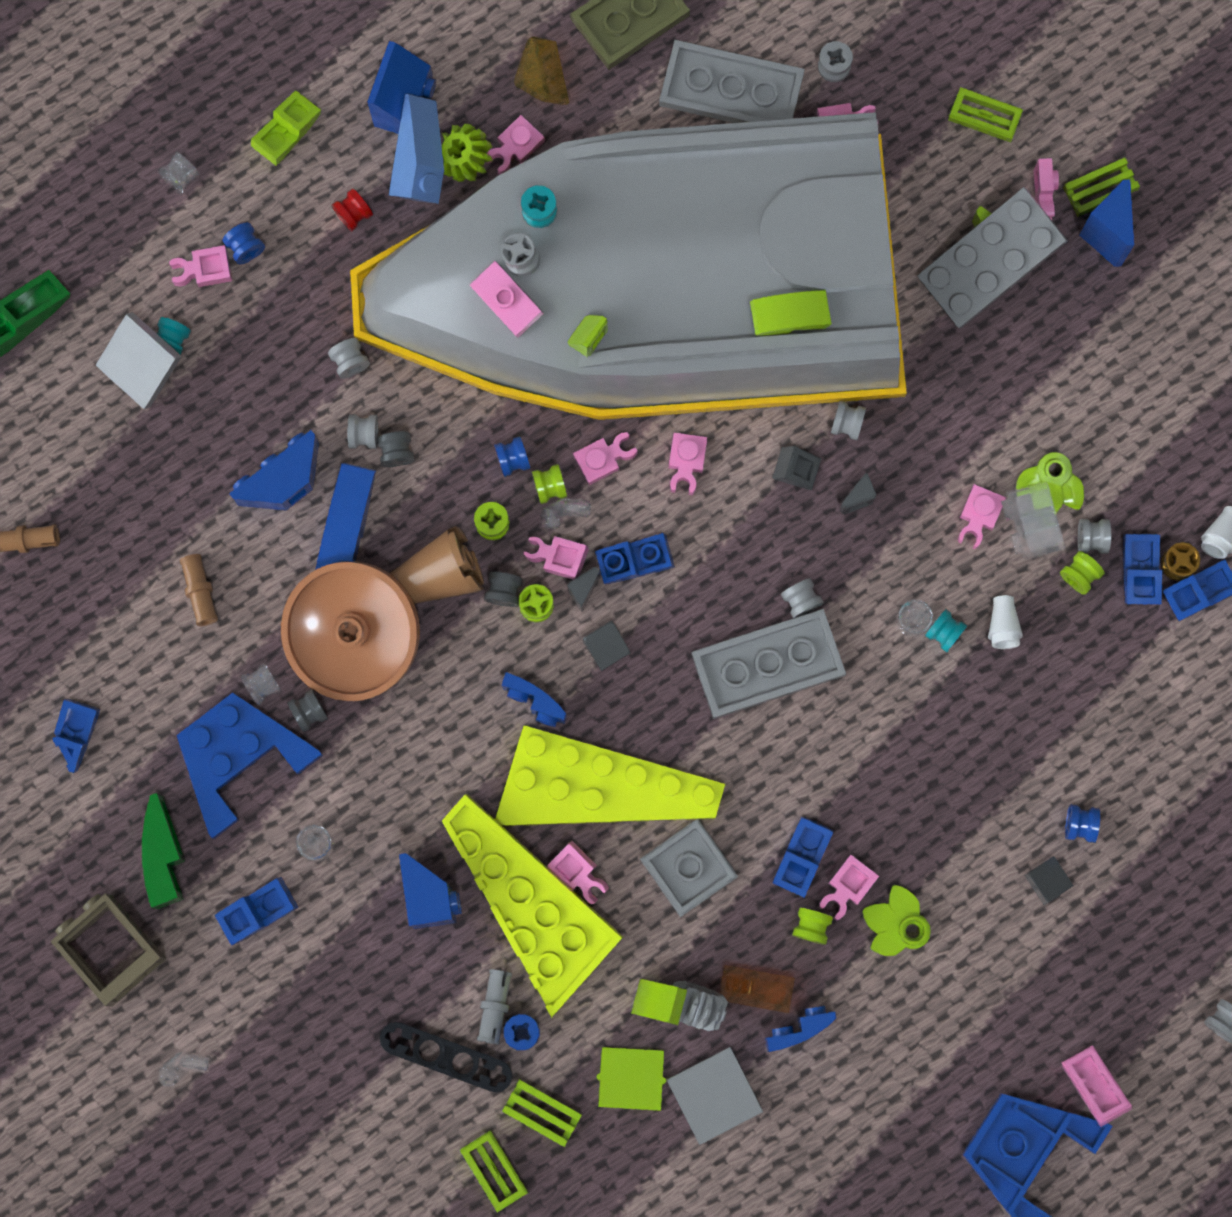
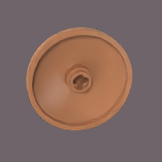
[281,561,420,701]

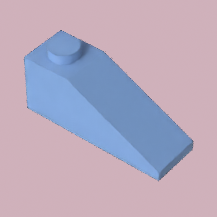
[389,94,444,204]

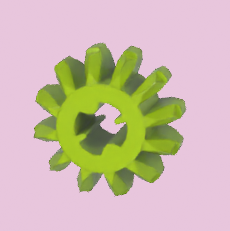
[441,124,493,182]

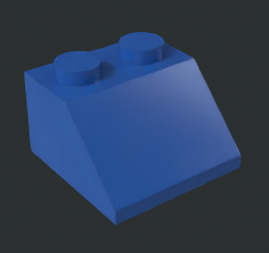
[367,41,436,134]
[399,853,462,929]

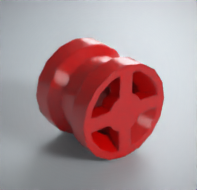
[331,189,373,232]

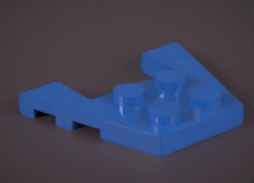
[176,693,323,839]
[962,1094,1113,1217]

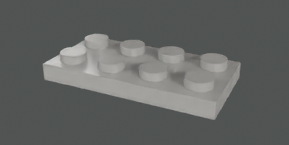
[659,40,805,123]
[917,187,1068,329]
[691,609,846,719]

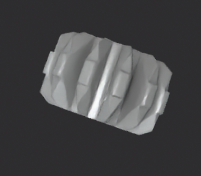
[673,980,728,1031]

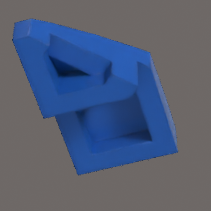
[52,699,101,773]

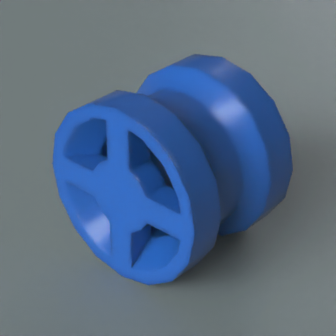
[222,222,265,265]
[494,436,531,477]
[1065,804,1100,843]
[504,1014,540,1050]

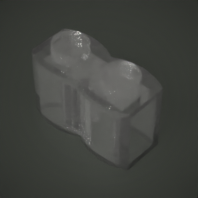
[1001,481,1066,560]

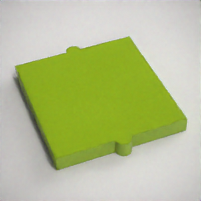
[597,1047,666,1111]

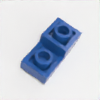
[595,533,675,585]
[502,672,567,727]
[765,1006,836,1052]

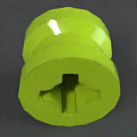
[532,464,567,504]
[474,502,510,541]
[1060,551,1105,595]
[519,584,554,623]
[792,908,833,945]

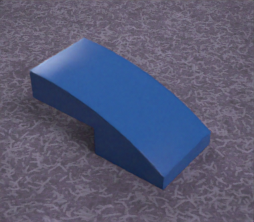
[1123,534,1162,604]
[1162,559,1232,622]
[772,816,834,898]
[215,877,299,946]

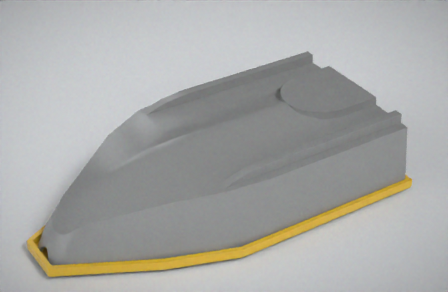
[350,112,907,420]

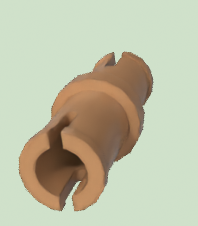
[0,524,60,553]
[180,554,218,626]

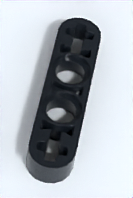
[380,1022,513,1092]

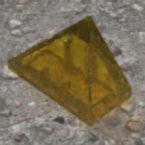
[514,37,569,105]

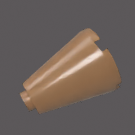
[390,526,484,604]

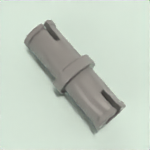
[477,969,512,1045]

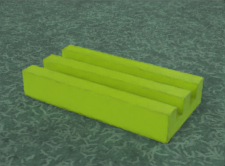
[948,87,1023,143]
[1063,158,1140,217]
[502,1079,582,1147]
[460,1130,528,1213]

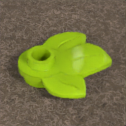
[1015,452,1084,520]
[862,885,931,956]

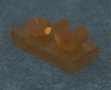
[720,965,795,1014]

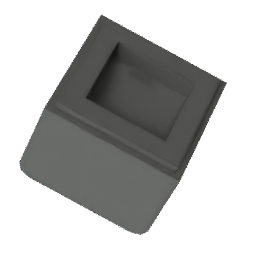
[772,446,822,490]
[840,473,876,515]
[567,567,600,612]
[583,621,631,672]
[1024,856,1074,905]

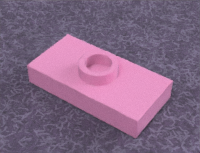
[470,261,544,338]
[1062,1045,1132,1127]

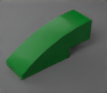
[0,270,70,357]
[142,793,186,910]

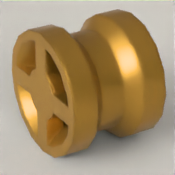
[1160,542,1201,581]

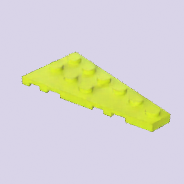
[495,725,725,826]
[442,794,623,1018]

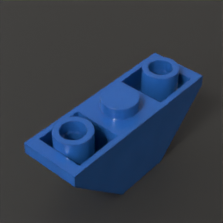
[229,430,319,511]

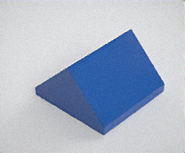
[1079,179,1134,267]

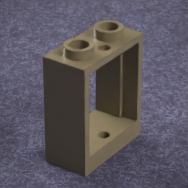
[50,893,166,1007]

